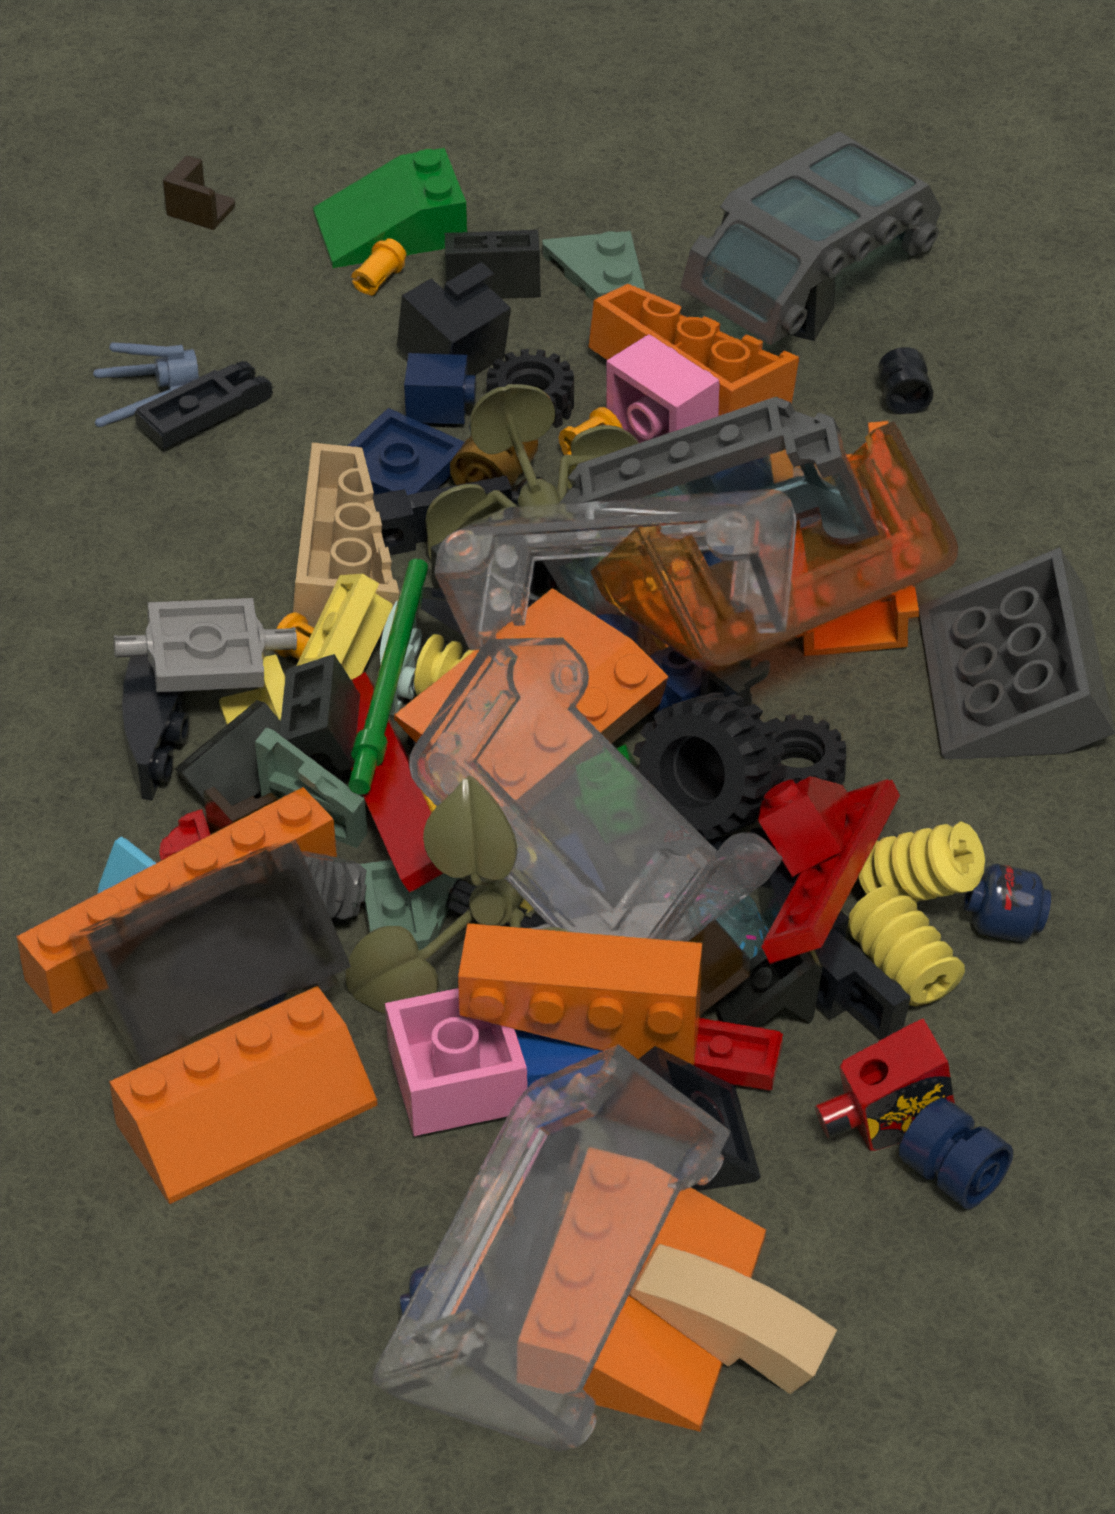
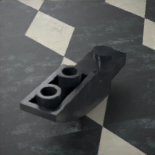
[122,656,190,801]
[759,852,911,1040]

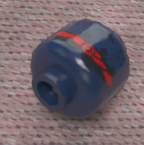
[963,863,1051,943]

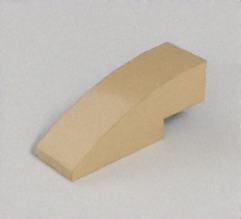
[629,1244,837,1394]

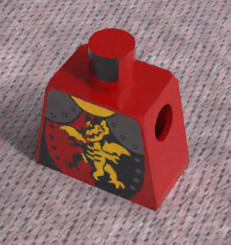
[815,1018,955,1151]

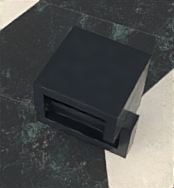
[397,262,511,375]

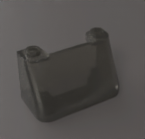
[69,840,351,1064]

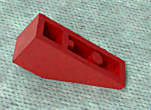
[758,776,848,877]

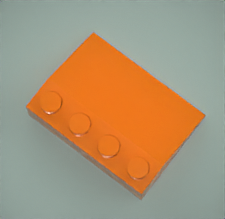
[394,588,669,826]
[519,1151,766,1432]

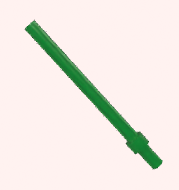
[348,558,428,795]

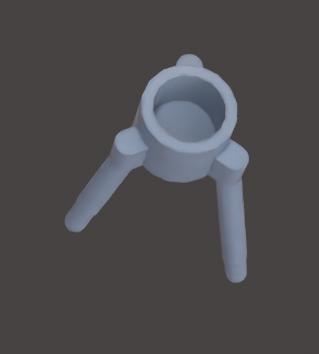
[93,342,199,427]

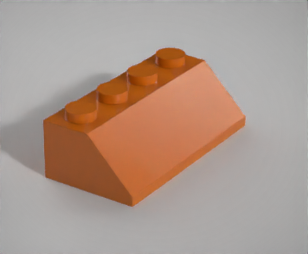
[109,986,378,1204]

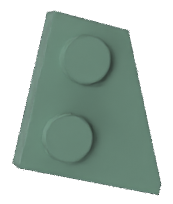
[542,231,645,302]
[255,728,368,848]
[360,860,464,950]

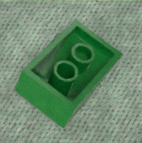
[313,148,467,268]

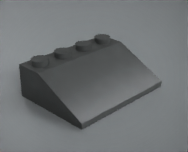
[918,547,1115,760]

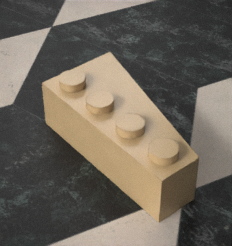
[293,443,400,636]

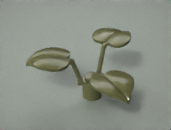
[426,384,639,559]
[345,776,570,1014]

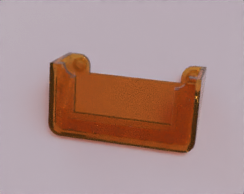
[590,421,958,672]

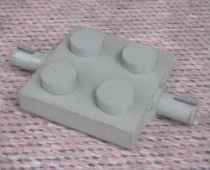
[114,598,297,692]

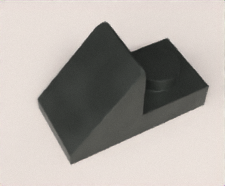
[716,950,822,1028]

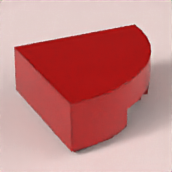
[160,809,210,861]

